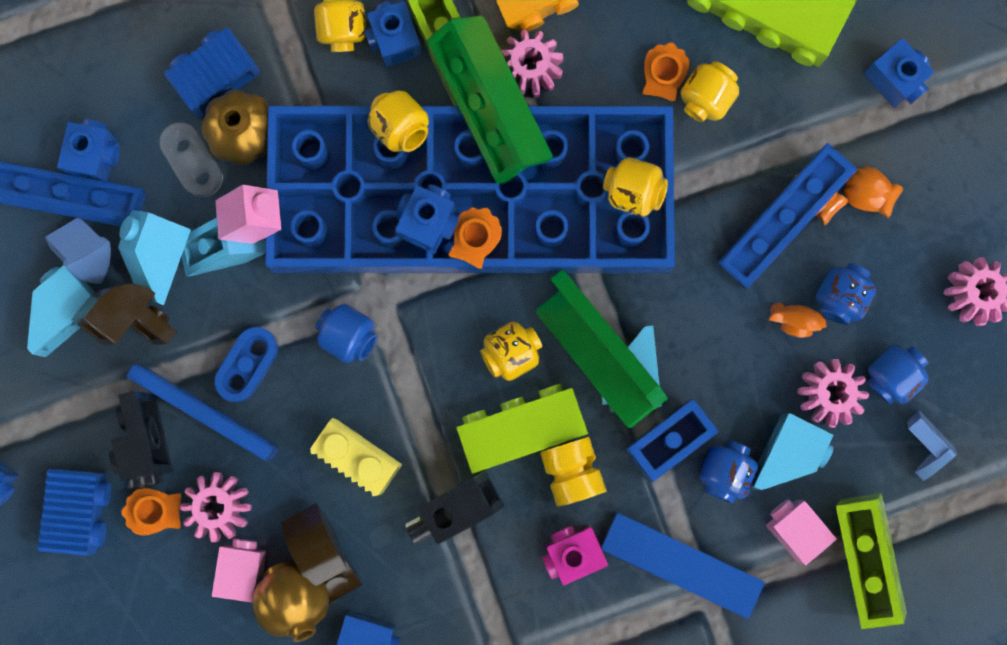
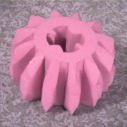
[501,30,563,98]
[943,257,1007,326]
[797,359,869,428]
[180,472,252,542]

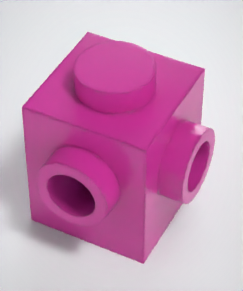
[542,526,608,586]

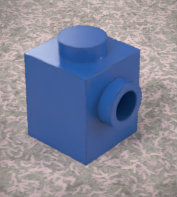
[364,0,422,68]
[863,38,935,108]
[57,119,120,182]

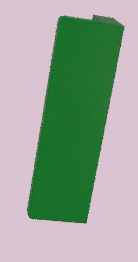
[426,16,553,184]
[536,269,668,428]

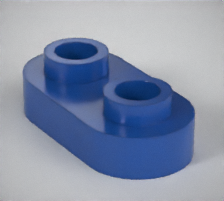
[215,327,279,403]

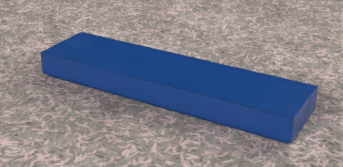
[718,143,857,289]
[0,161,146,226]
[126,364,278,461]
[601,512,765,619]

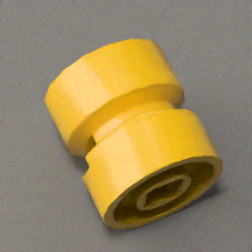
[540,437,607,507]

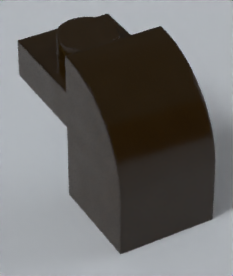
[71,284,177,345]
[280,503,362,603]

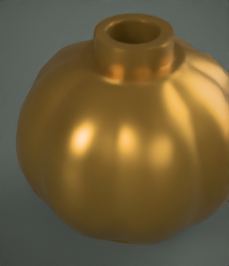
[201,89,269,166]
[252,562,329,642]

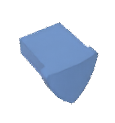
[45,218,111,284]
[907,410,957,481]

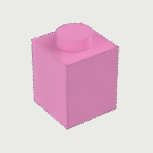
[215,185,281,244]
[766,499,837,566]
[212,538,267,602]

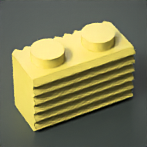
[310,418,402,496]

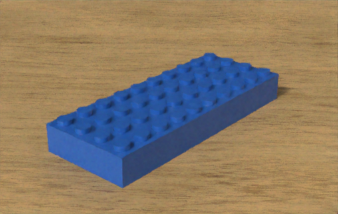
[265,106,675,273]

